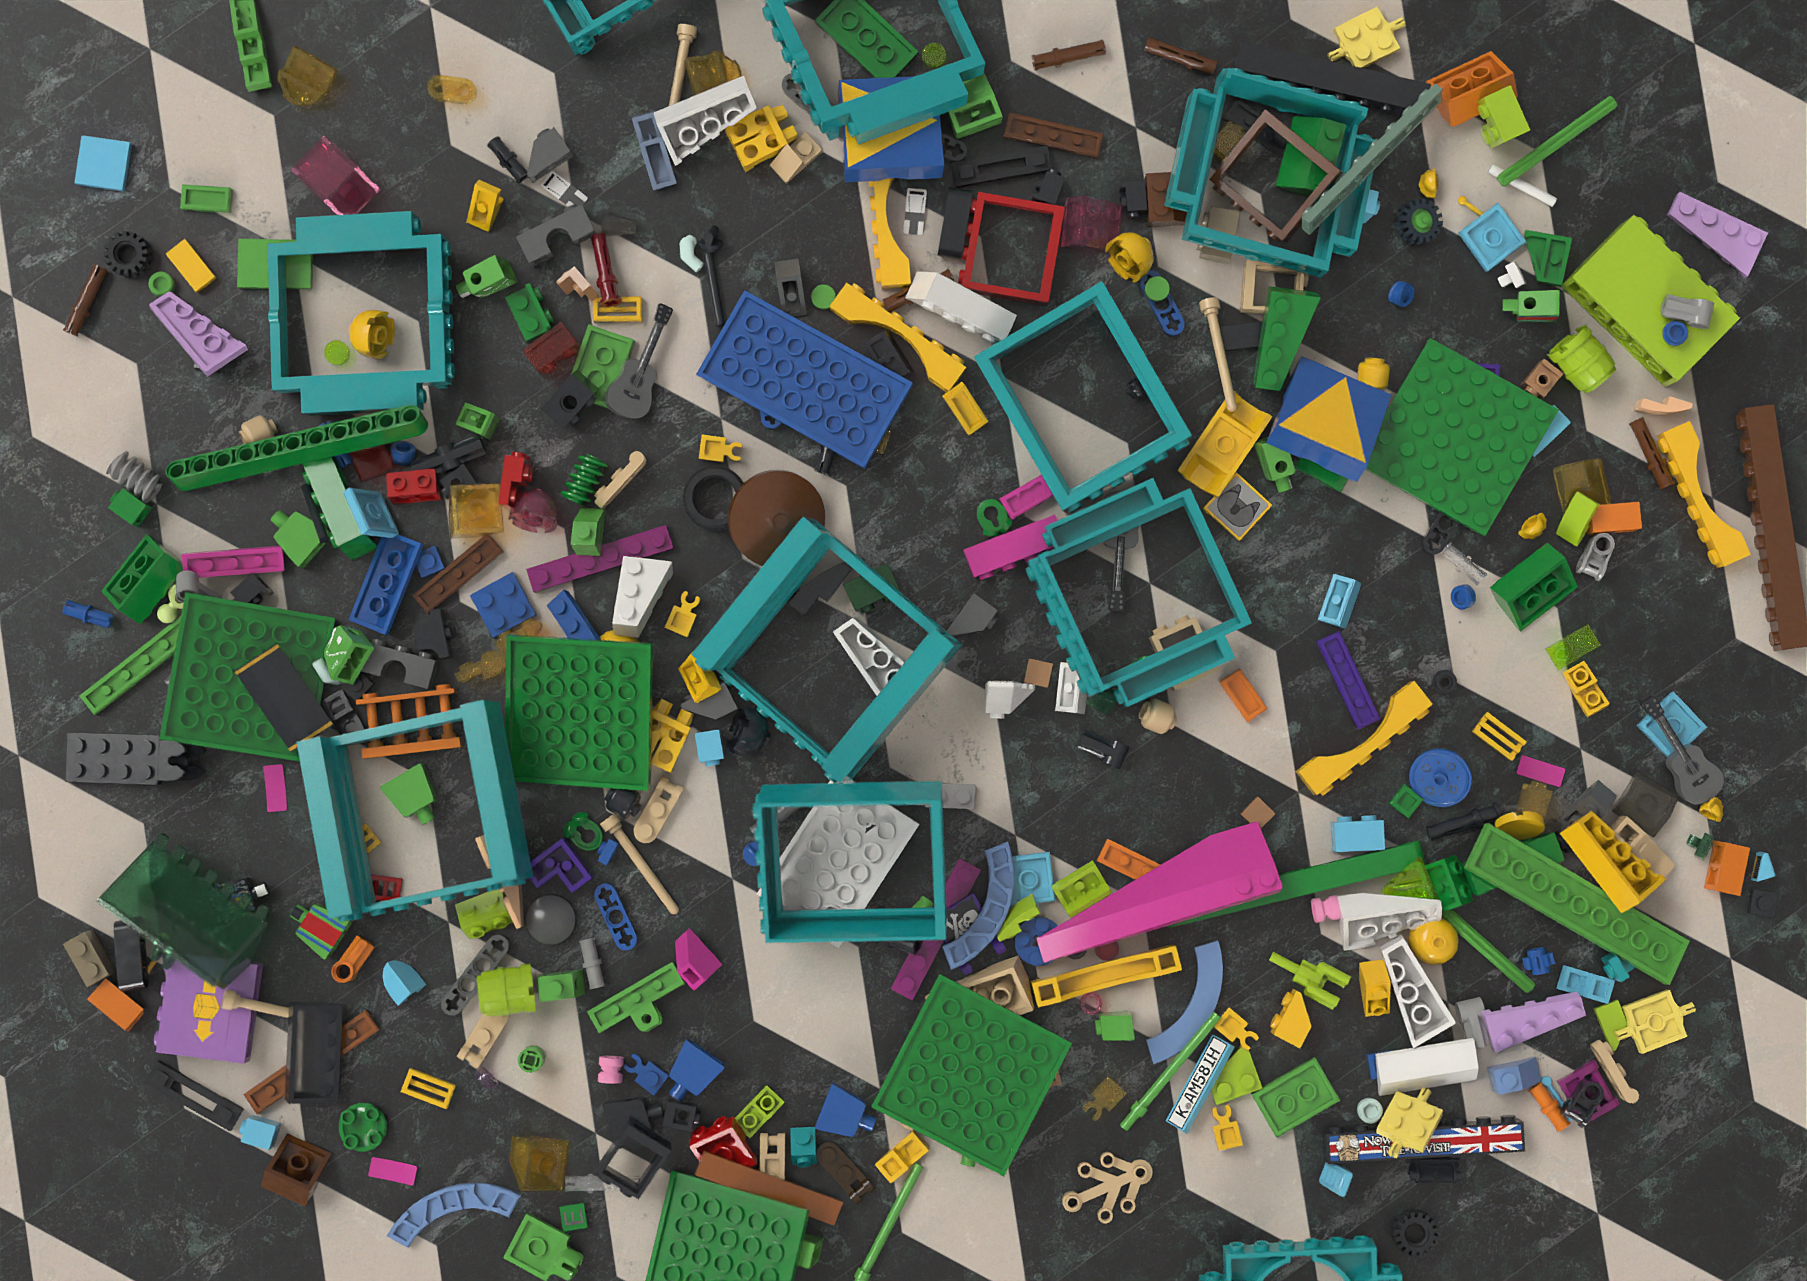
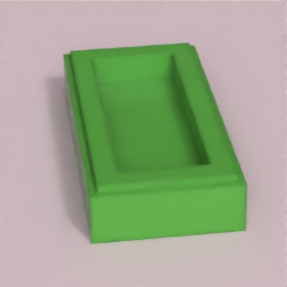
[180,184,233,213]

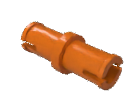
[1528,1082,1571,1132]

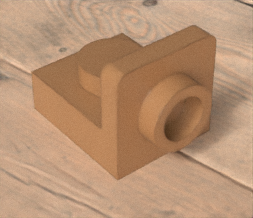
[556,266,599,302]

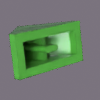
[455,402,500,440]

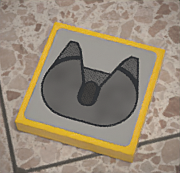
[1203,472,1272,542]

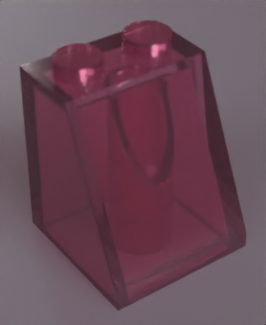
[291,135,381,215]

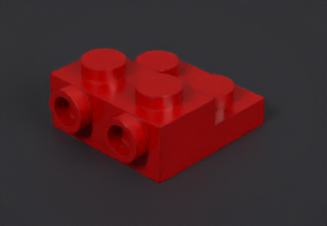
[498,452,534,510]
[689,1116,757,1167]

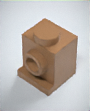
[1521,359,1563,399]

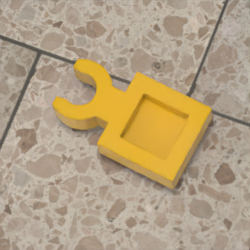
[699,435,743,463]
[665,591,700,637]
[1214,1008,1259,1051]
[1211,1105,1243,1151]

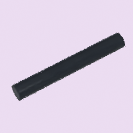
[703,253,725,327]
[301,483,329,543]

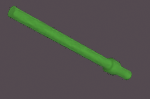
[1120,1012,1221,1131]
[854,1162,924,1281]

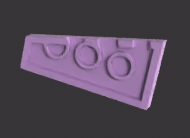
[1667,192,1768,278]
[149,291,248,377]
[1481,992,1586,1053]

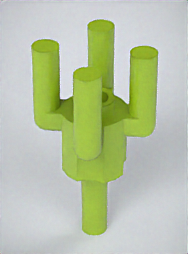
[1269,952,1351,1010]

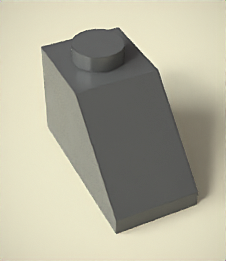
[527,128,573,183]
[774,258,807,317]
[947,594,998,636]

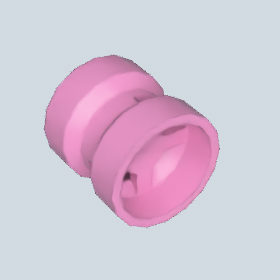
[1311,895,1341,923]
[598,1056,624,1083]

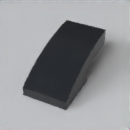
[321,689,366,735]

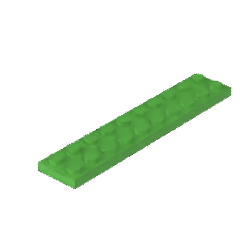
[1464,824,1690,985]

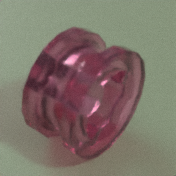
[1080,992,1102,1015]

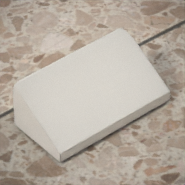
[1055,662,1087,714]

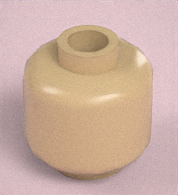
[239,415,278,444]
[1139,698,1177,734]

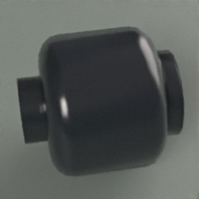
[604,788,642,820]

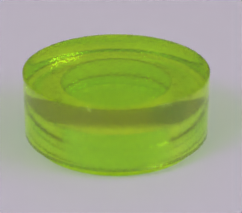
[922,43,946,69]
[324,340,350,366]

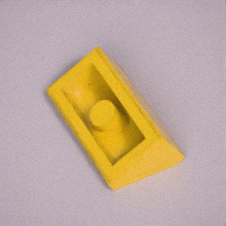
[678,652,722,703]

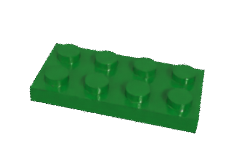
[815,0,919,78]

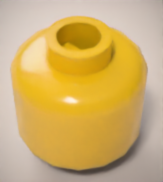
[1357,358,1390,389]

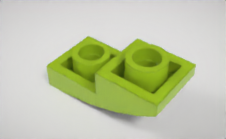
[1556,492,1600,546]
[997,894,1040,942]
[735,1085,784,1138]

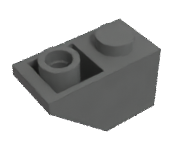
[680,680,739,720]
[1559,780,1617,828]

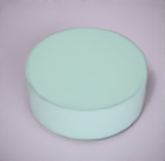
[1357,1098,1383,1123]

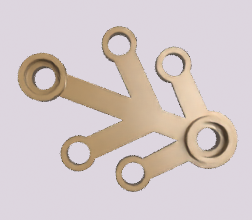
[1062,1152,1152,1223]

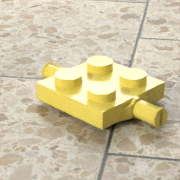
[1327,6,1406,68]
[1614,989,1696,1054]
[1377,1087,1443,1158]

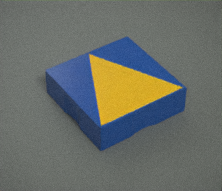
[838,76,944,182]
[1266,356,1391,482]

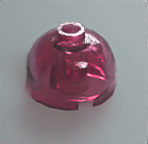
[508,489,559,533]

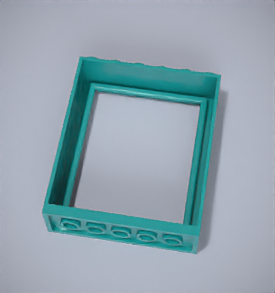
[974,281,1192,513]
[753,781,947,943]

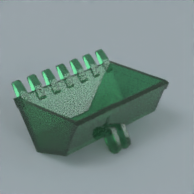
[96,833,269,990]

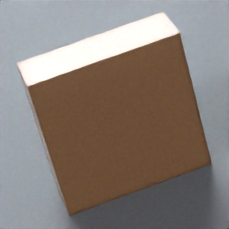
[1024,659,1053,688]
[1240,796,1275,829]

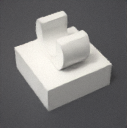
[1498,262,1527,288]

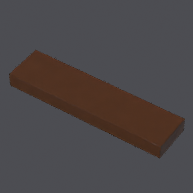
[1003,112,1103,159]
[412,533,504,614]

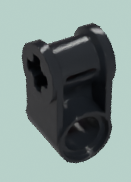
[1560,1078,1604,1128]

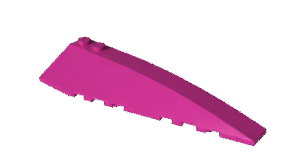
[1037,821,1283,963]

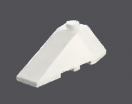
[1337,893,1442,951]

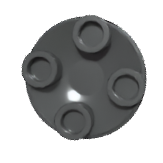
[526,895,575,944]

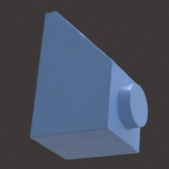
[1487,1057,1541,1095]

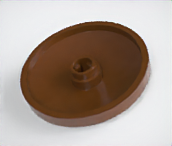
[728,470,825,566]

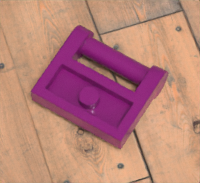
[1557,1060,1620,1122]

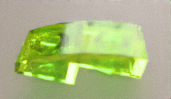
[1545,624,1601,670]

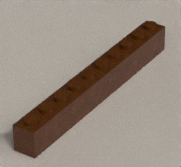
[1736,404,1807,651]

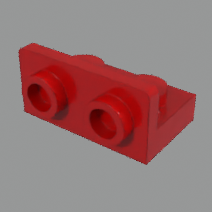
[386,469,442,505]

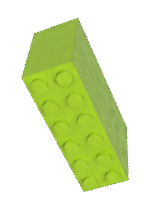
[1562,215,1740,387]

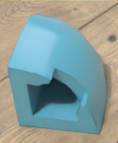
[382,960,426,1006]

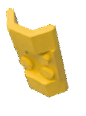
[1177,390,1272,498]

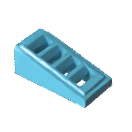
[1319,1163,1353,1197]

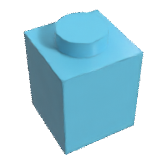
[695,729,725,767]
[239,1115,281,1150]

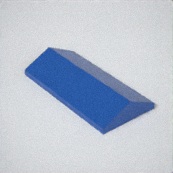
[349,535,424,636]

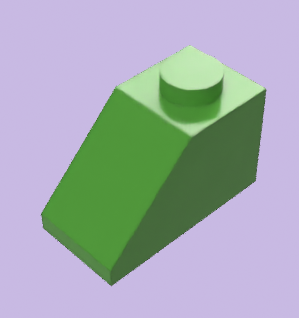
[571,508,606,556]
[1095,1010,1135,1040]

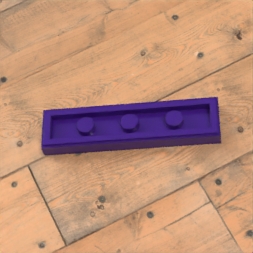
[1316,631,1381,730]

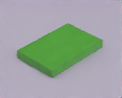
[237,239,313,290]
[570,324,635,408]
[1251,1057,1340,1138]

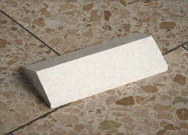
[1375,1038,1479,1096]

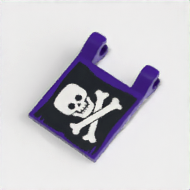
[944,893,1006,975]

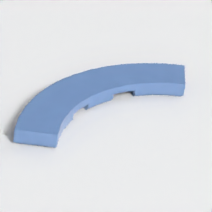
[942,842,1014,970]
[1146,940,1223,1064]
[387,1183,522,1248]

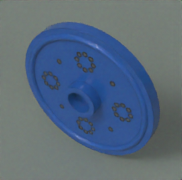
[1409,748,1472,807]

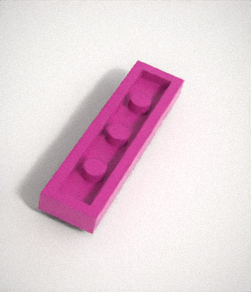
[182,546,285,578]

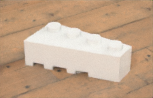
[905,271,1017,344]
[1380,935,1456,1048]

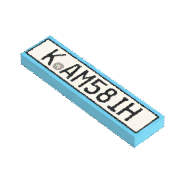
[1166,1034,1234,1134]

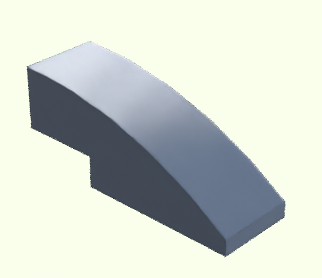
[632,110,677,190]

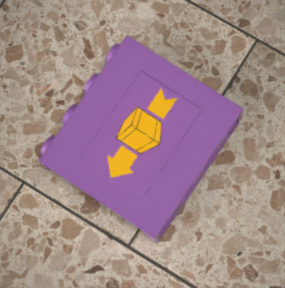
[154,952,263,1064]

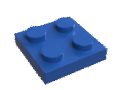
[470,572,537,638]

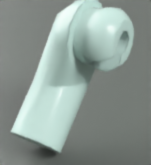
[680,235,704,272]
[312,658,343,685]

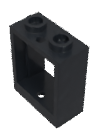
[597,1117,672,1200]

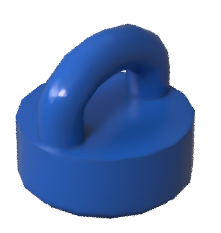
[1388,281,1414,307]
[390,441,416,466]
[1451,584,1476,610]
[743,842,759,866]

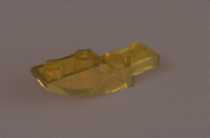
[455,618,543,683]

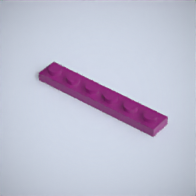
[526,525,674,593]
[890,858,981,1000]

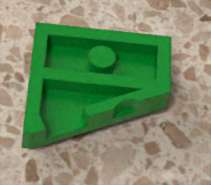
[1524,230,1572,287]

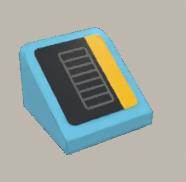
[1751,851,1775,882]

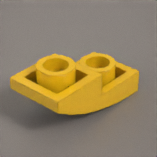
[1563,661,1610,718]

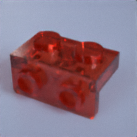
[522,322,579,375]
[349,445,393,483]

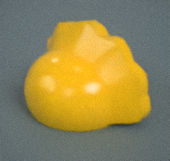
[1419,169,1438,199]
[1518,513,1547,539]
[1699,797,1723,822]

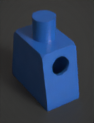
[669,1038,726,1101]
[815,1081,877,1137]

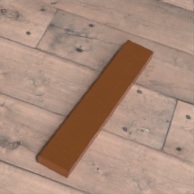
[243,1009,380,1115]
[695,1150,843,1225]

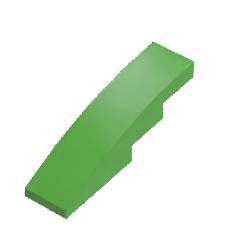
[229,0,272,92]

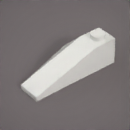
[984,682,1035,719]

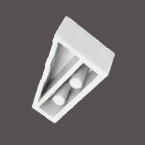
[612,556,673,638]

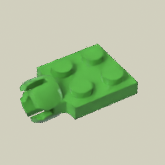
[503,1212,583,1281]

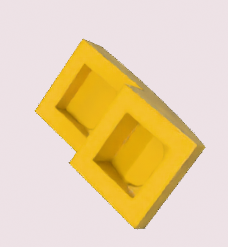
[875,1130,930,1183]

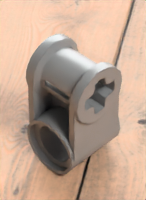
[1575,533,1615,582]

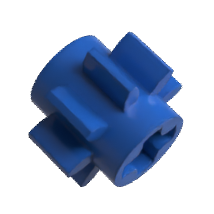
[1522,947,1555,975]

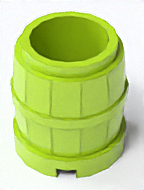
[1547,324,1616,393]
[476,963,536,1016]

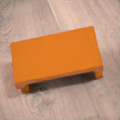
[1587,502,1642,535]
[1704,841,1750,896]
[87,978,144,1032]

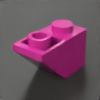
[675,928,723,990]

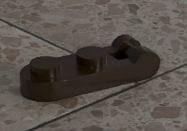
[816,1141,876,1205]

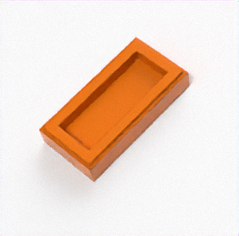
[1219,668,1268,722]

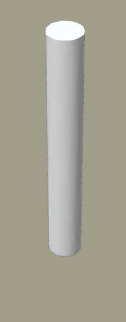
[1488,164,1557,207]

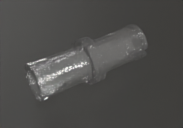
[1440,542,1487,586]

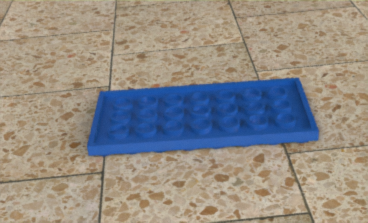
[696,290,914,469]

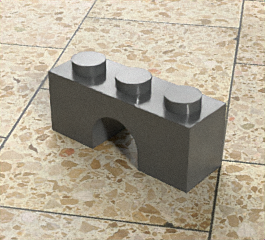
[516,204,596,267]
[361,638,439,690]

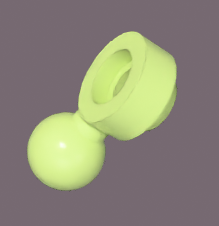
[157,584,183,623]

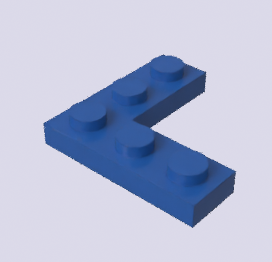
[547,590,601,640]

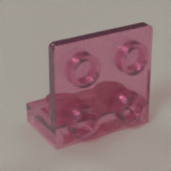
[1061,195,1121,252]

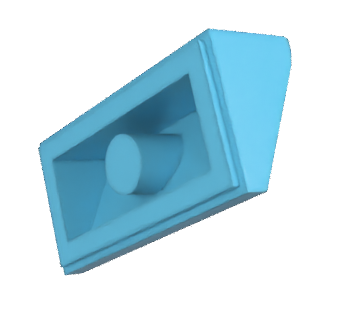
[1318,574,1361,629]

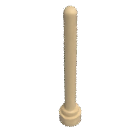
[669,24,697,106]
[1199,297,1237,412]
[600,814,679,914]
[221,989,289,1018]

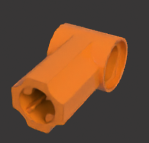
[331,935,375,983]

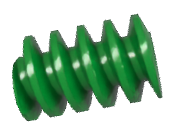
[560,453,608,508]

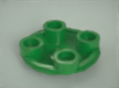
[339,1103,387,1152]

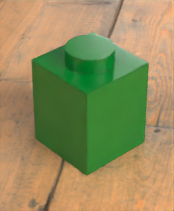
[108,488,153,527]

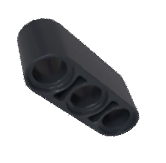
[937,187,973,260]
[113,917,149,992]

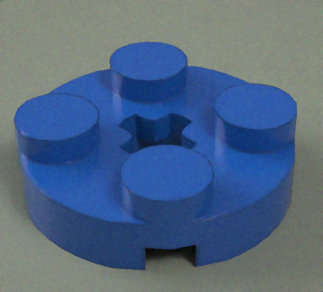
[1015,917,1058,966]

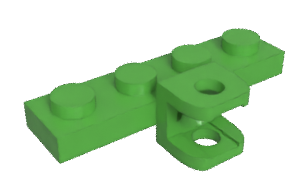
[587,962,686,1033]

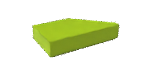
[1593,1000,1627,1051]

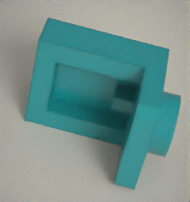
[1601,953,1635,982]
[790,1127,817,1167]

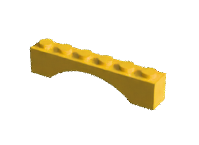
[869,178,911,290]
[830,283,966,393]
[1657,421,1751,568]
[1295,681,1432,796]
[1031,944,1182,1008]

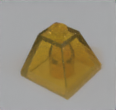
[1553,458,1612,516]
[448,483,504,539]
[509,1135,569,1191]

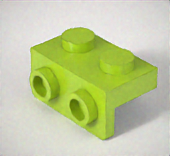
[1051,860,1112,918]
[455,890,513,939]

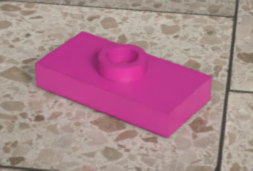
[999,475,1054,520]

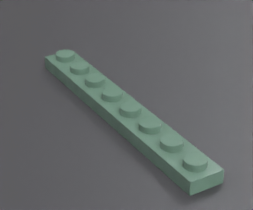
[1302,84,1443,235]

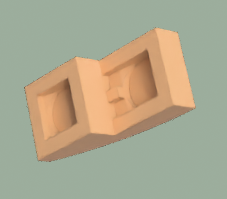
[1634,396,1693,415]

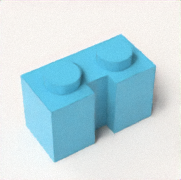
[1330,815,1385,852]

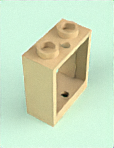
[1240,260,1308,314]
[1149,615,1220,691]

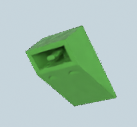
[946,73,1003,139]

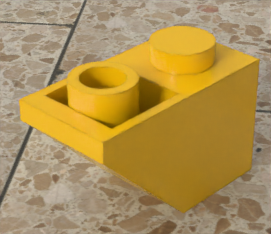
[1359,959,1391,1017]
[1270,989,1311,1048]

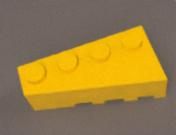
[1560,811,1667,913]

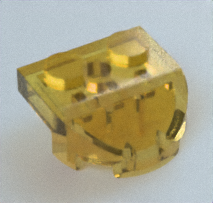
[278,46,338,106]
[685,51,742,96]

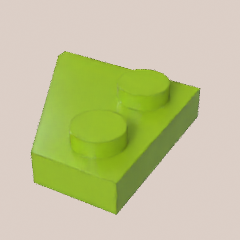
[1211,1044,1263,1105]

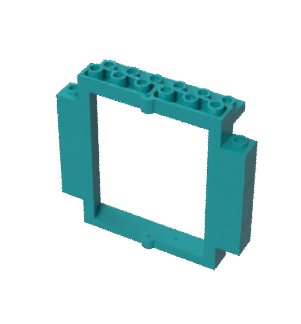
[762,0,985,145]
[1164,68,1375,278]
[268,211,455,416]
[1025,478,1252,707]

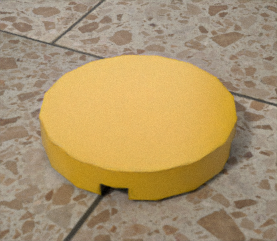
[1495,811,1545,840]

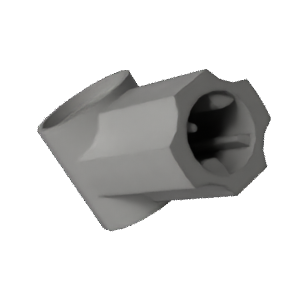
[1660,294,1714,329]
[176,571,222,603]
[1455,997,1490,1049]

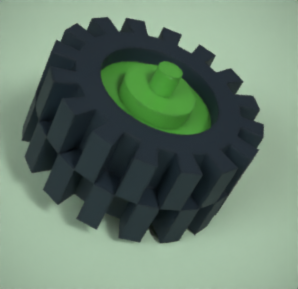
[1394,199,1443,245]

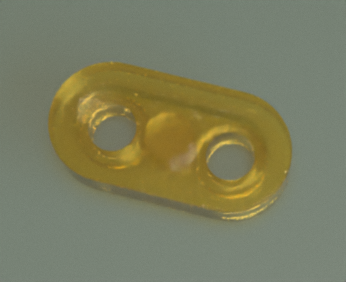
[427,75,477,104]

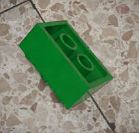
[1275,116,1346,197]
[101,534,183,624]
[1490,543,1578,632]

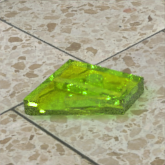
[1382,857,1438,900]

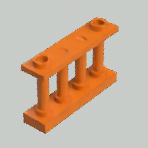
[356,684,464,759]

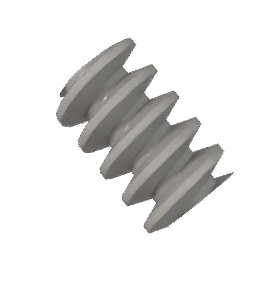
[106,451,162,503]

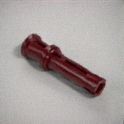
[590,233,622,308]

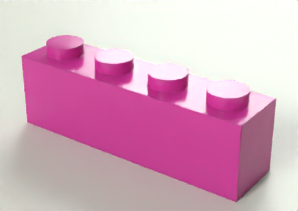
[963,515,1058,581]

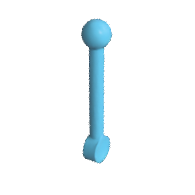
[1541,1076,1573,1121]

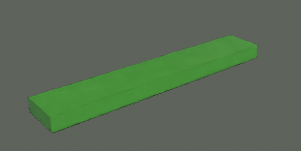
[80,616,181,715]

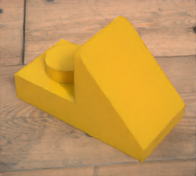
[466,180,503,232]

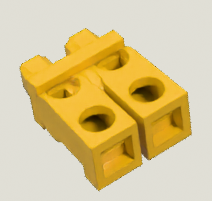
[725,105,798,172]
[651,699,694,773]

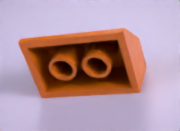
[1426,51,1518,127]

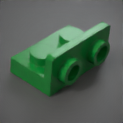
[505,283,554,342]
[1420,855,1473,912]

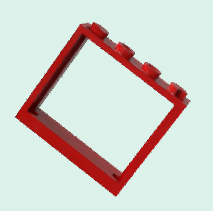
[958,192,1065,306]

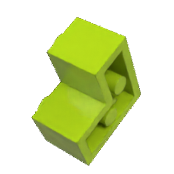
[1478,85,1530,149]

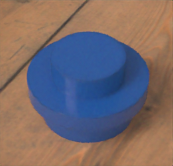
[1662,321,1688,346]

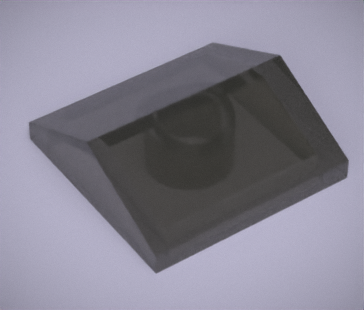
[1611,770,1679,838]

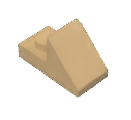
[770,132,822,184]

